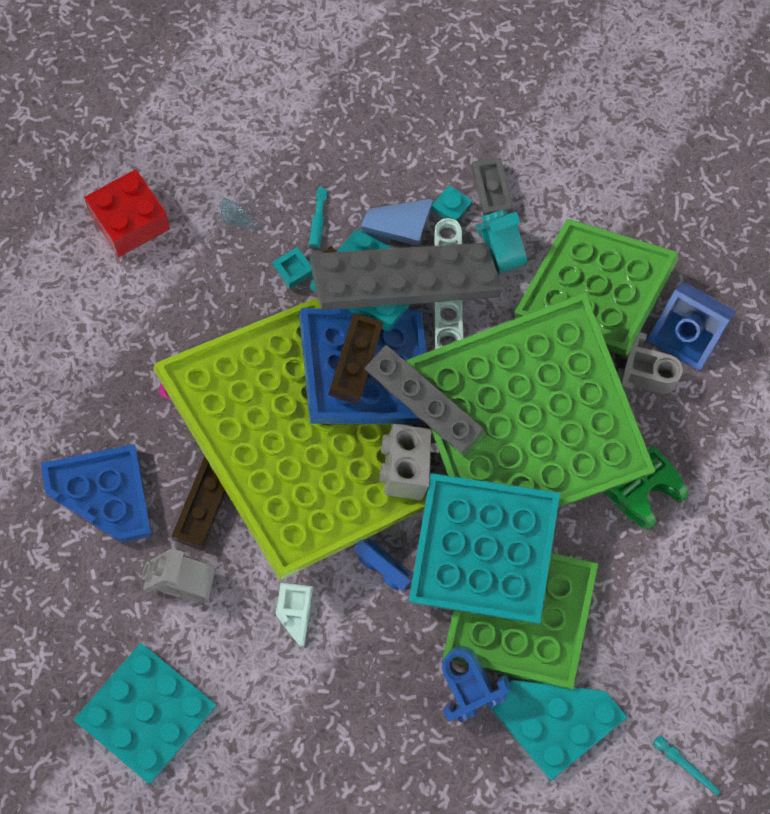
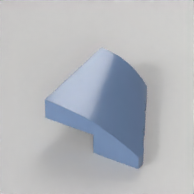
[361,199,433,246]

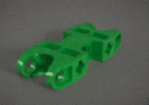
[604,445,689,530]

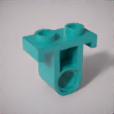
[475,209,527,275]

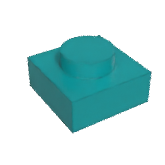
[431,185,473,222]
[272,247,313,289]

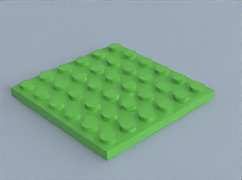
[406,293,656,508]

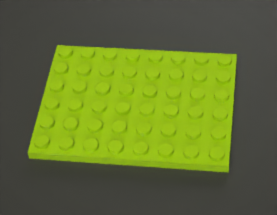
[153,298,431,581]

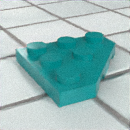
[486,680,627,782]

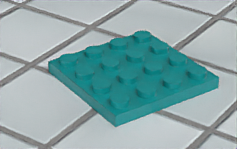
[409,473,560,625]

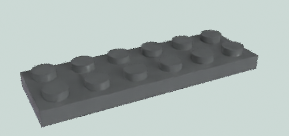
[309,243,502,310]

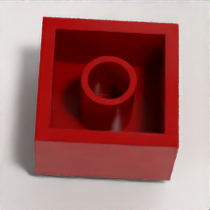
[84,169,170,258]

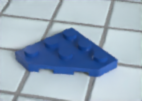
[41,444,152,543]

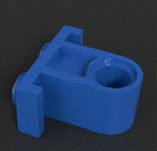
[442,646,512,722]

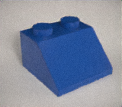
[647,281,736,371]

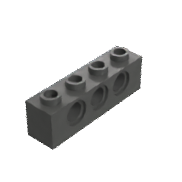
[364,345,486,458]

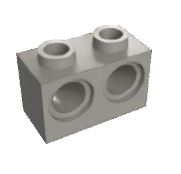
[379,424,431,500]

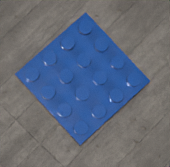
[299,308,427,424]

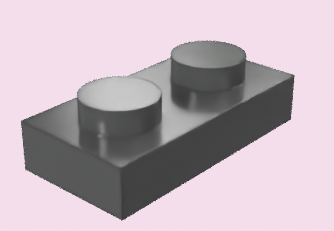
[471,157,513,216]

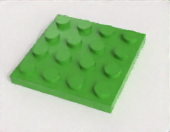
[514,219,678,357]
[442,552,598,690]

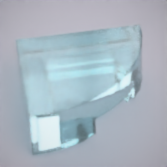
[220,198,253,229]

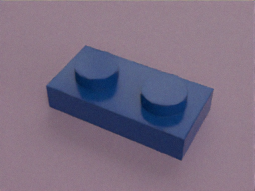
[353,538,413,591]

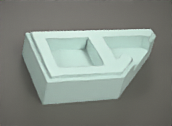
[276,583,313,647]

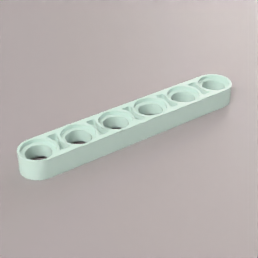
[434,218,463,349]

